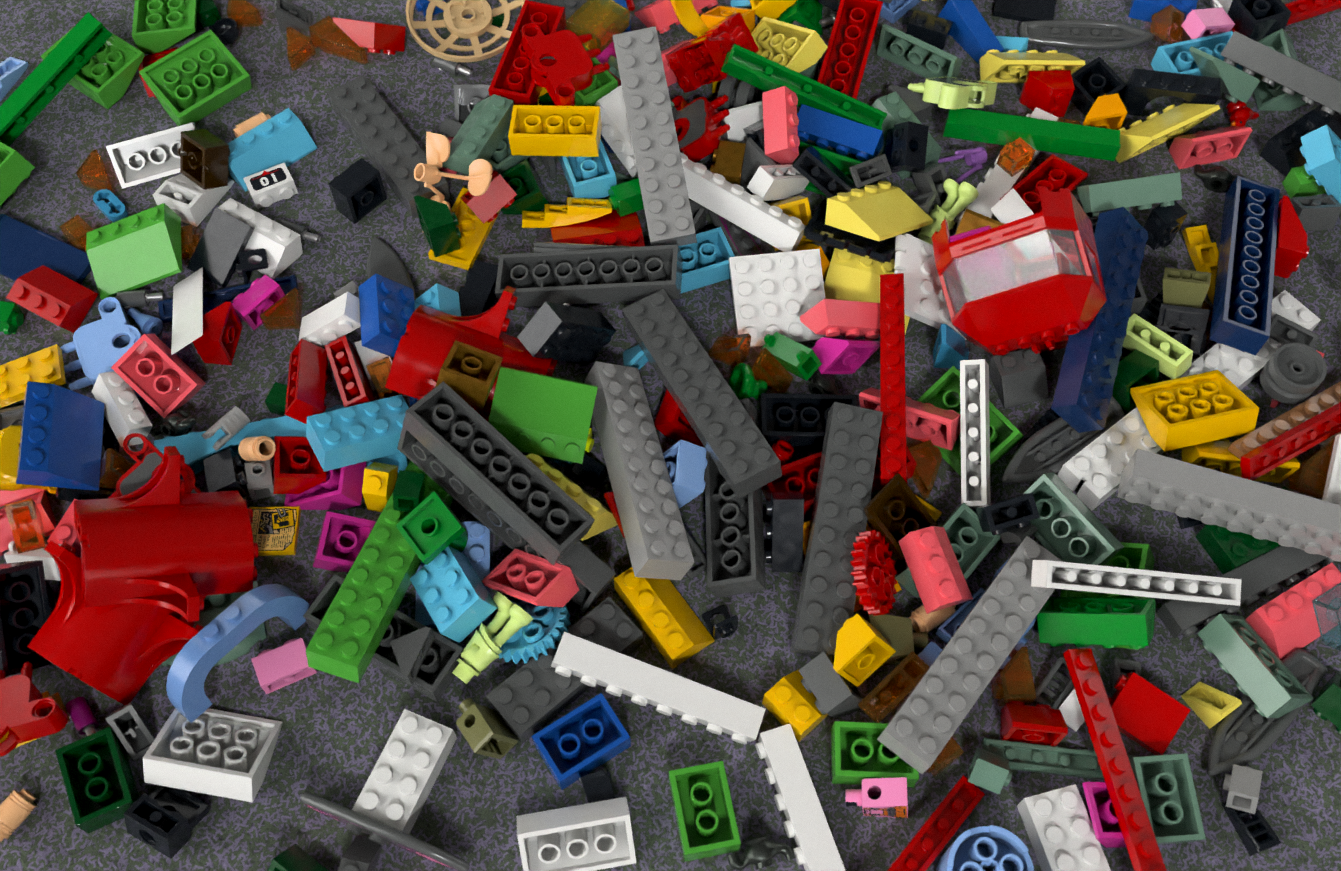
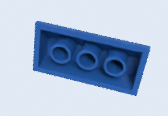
[797,104,884,161]

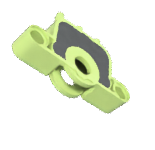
[908,77,998,109]

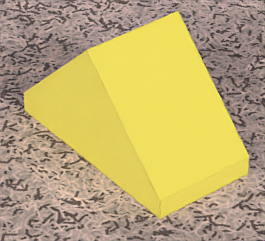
[1181,682,1242,729]

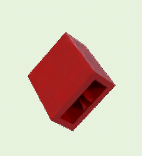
[1108,672,1190,755]

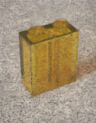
[566,0,630,52]

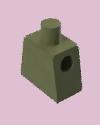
[1163,267,1211,309]
[866,614,928,666]
[456,698,519,759]

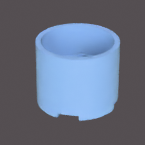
[936,825,1034,871]

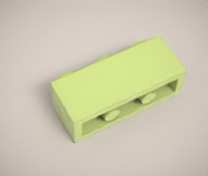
[1123,313,1193,379]

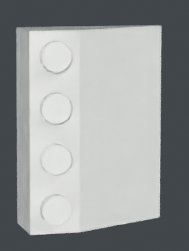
[143,708,282,802]

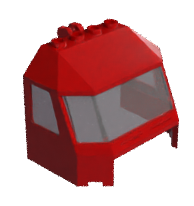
[932,186,1107,356]

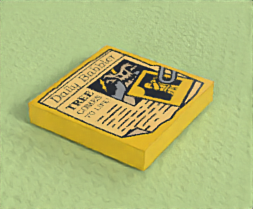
[250,506,301,556]

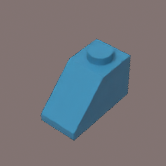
[933,324,969,369]

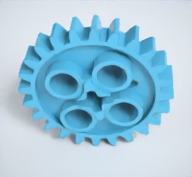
[490,599,571,664]

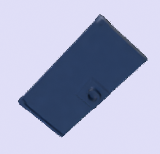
[0,214,92,284]

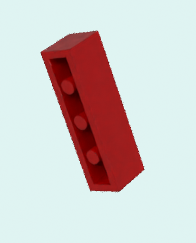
[325,335,375,408]
[285,339,329,424]

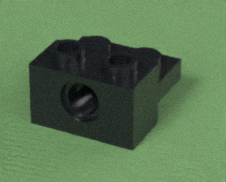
[885,121,929,173]
[1155,304,1211,358]
[123,785,210,859]

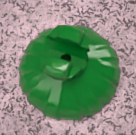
[728,363,767,400]

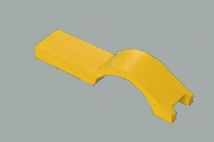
[670,0,709,37]

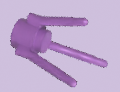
[938,146,987,183]

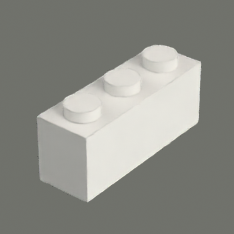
[747,164,809,201]
[298,292,361,348]
[92,371,152,447]

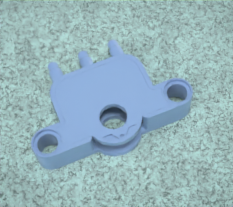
[60,297,142,397]

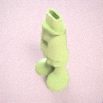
[918,178,979,245]
[452,592,533,684]

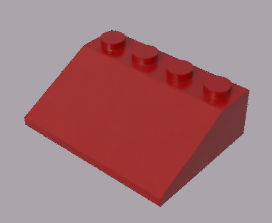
[550,210,645,247]

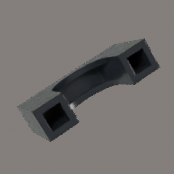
[1121,68,1221,123]

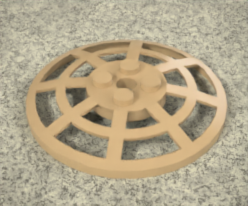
[406,0,525,62]

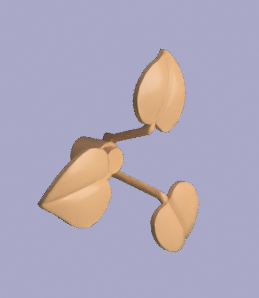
[414,132,493,213]

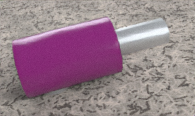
[65,697,99,736]

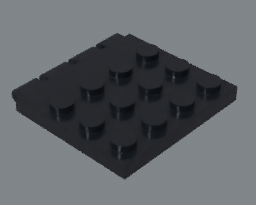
[803,199,904,263]

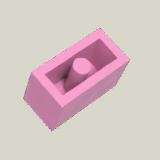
[1181,7,1235,39]
[251,638,317,694]

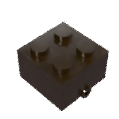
[177,129,230,190]

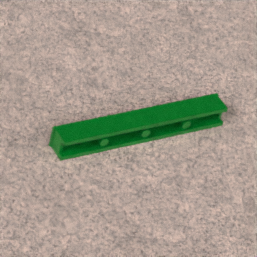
[0,12,113,146]
[721,44,887,130]
[943,108,1121,161]

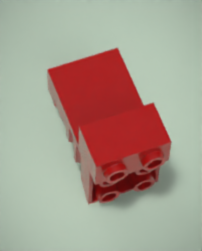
[665,12,759,93]

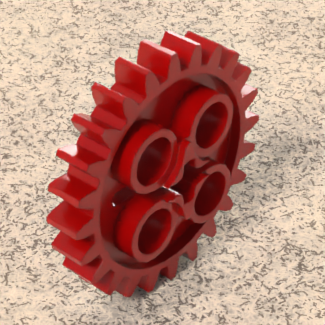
[850,530,897,616]

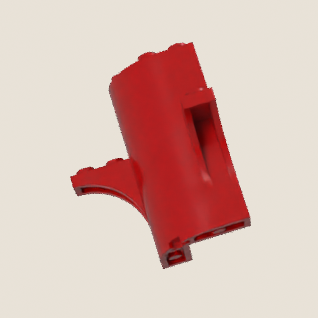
[385,286,558,422]
[74,446,258,622]
[27,540,206,705]

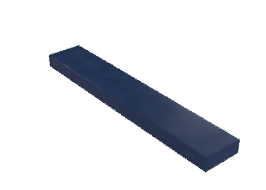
[158,275,299,323]

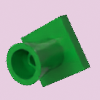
[396,491,468,565]

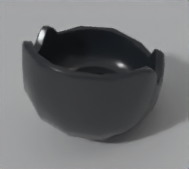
[209,18,239,46]

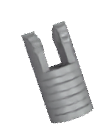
[201,406,250,451]

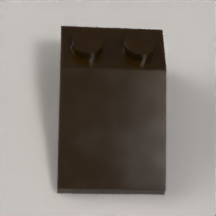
[864,473,939,564]

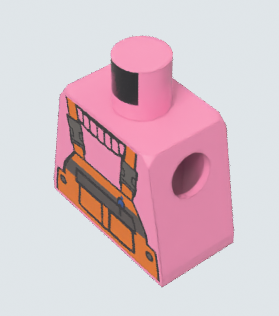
[846,777,908,818]

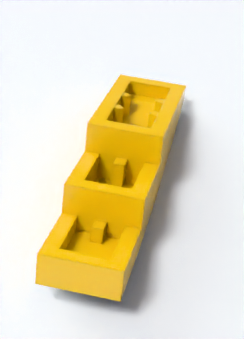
[522,197,612,228]
[1182,225,1219,304]

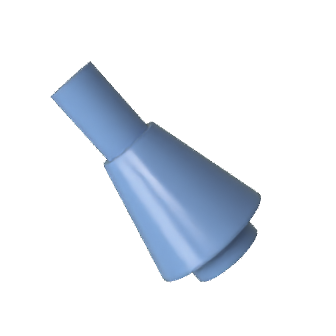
[127,307,163,335]

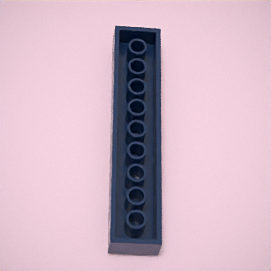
[1209,175,1280,356]
[1051,207,1148,433]

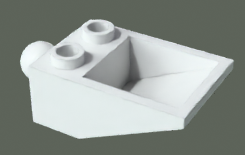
[153,174,234,227]

